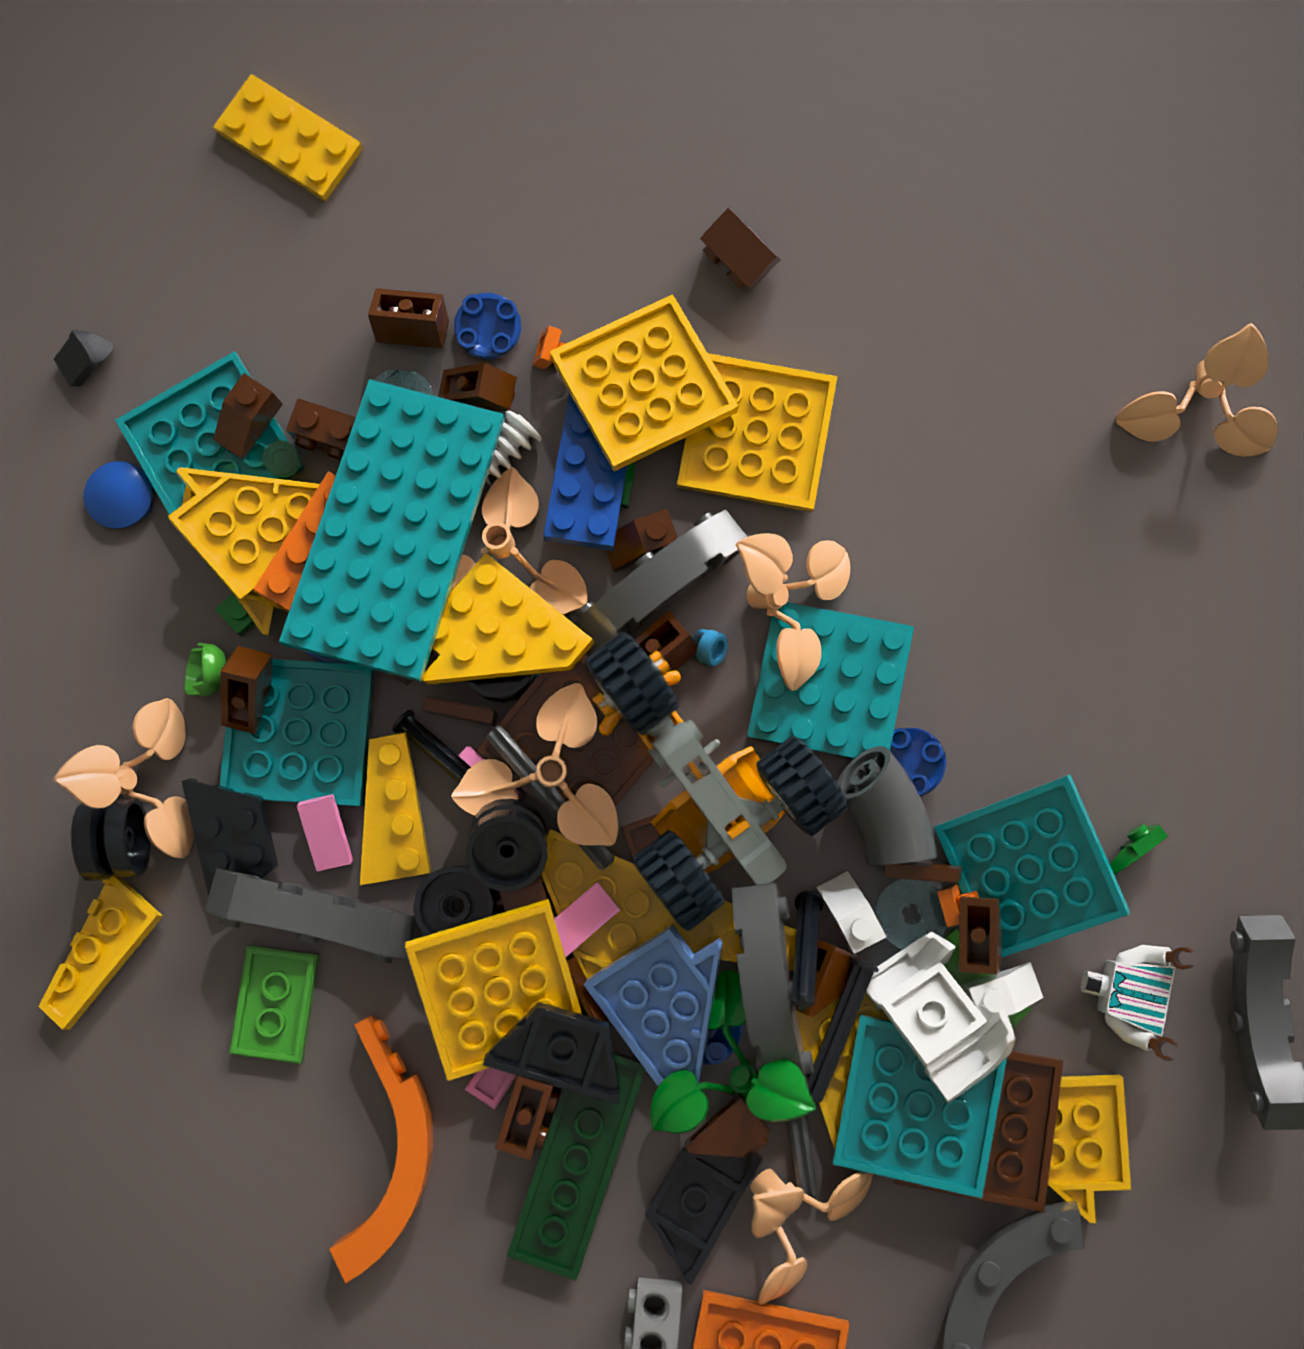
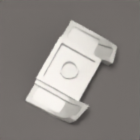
[866,932,1015,1103]

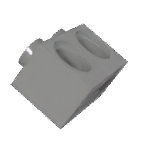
[624,1277,682,1349]

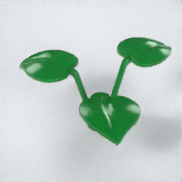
[650,970,815,1134]

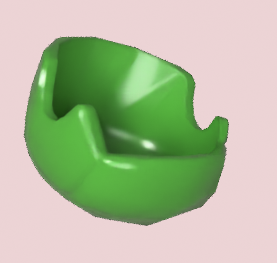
[185,643,227,696]

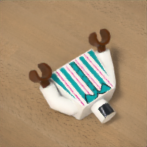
[1081,945,1194,1061]

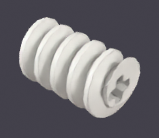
[485,411,542,486]

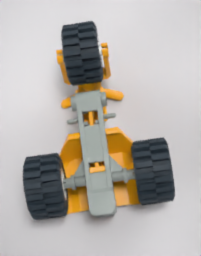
[584,632,848,931]

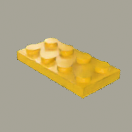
[213,74,363,202]

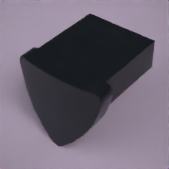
[53,330,113,387]

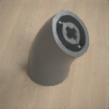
[837,746,937,865]

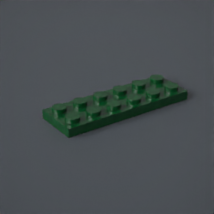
[507,1052,645,1281]

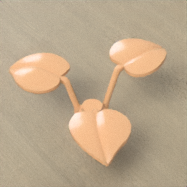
[1115,323,1278,457]
[450,467,588,615]
[735,534,850,691]
[452,683,618,846]
[53,698,195,859]
[750,1169,873,1305]

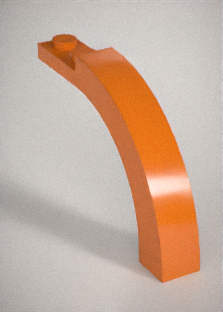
[329,1014,433,1283]

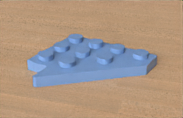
[584,924,723,1086]

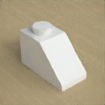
[816,871,886,954]
[961,962,1043,1021]

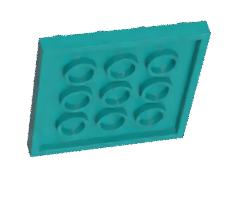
[115,351,305,536]
[747,602,914,759]
[220,659,375,807]
[934,774,1130,957]
[833,1014,1007,1199]

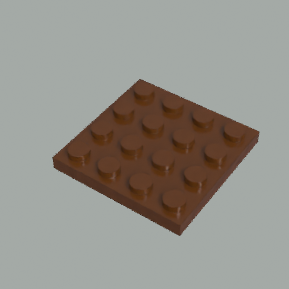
[476,655,654,810]
[894,1051,1064,1212]

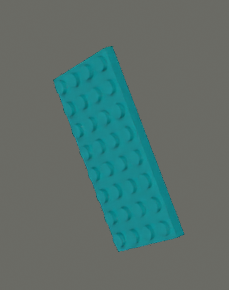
[279,379,505,682]

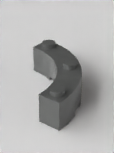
[573,510,747,655]
[205,869,417,963]
[732,883,814,1087]
[1230,915,1304,1130]
[943,1201,1084,1349]

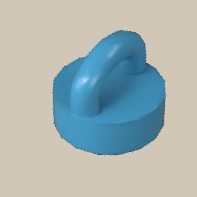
[693,629,728,667]

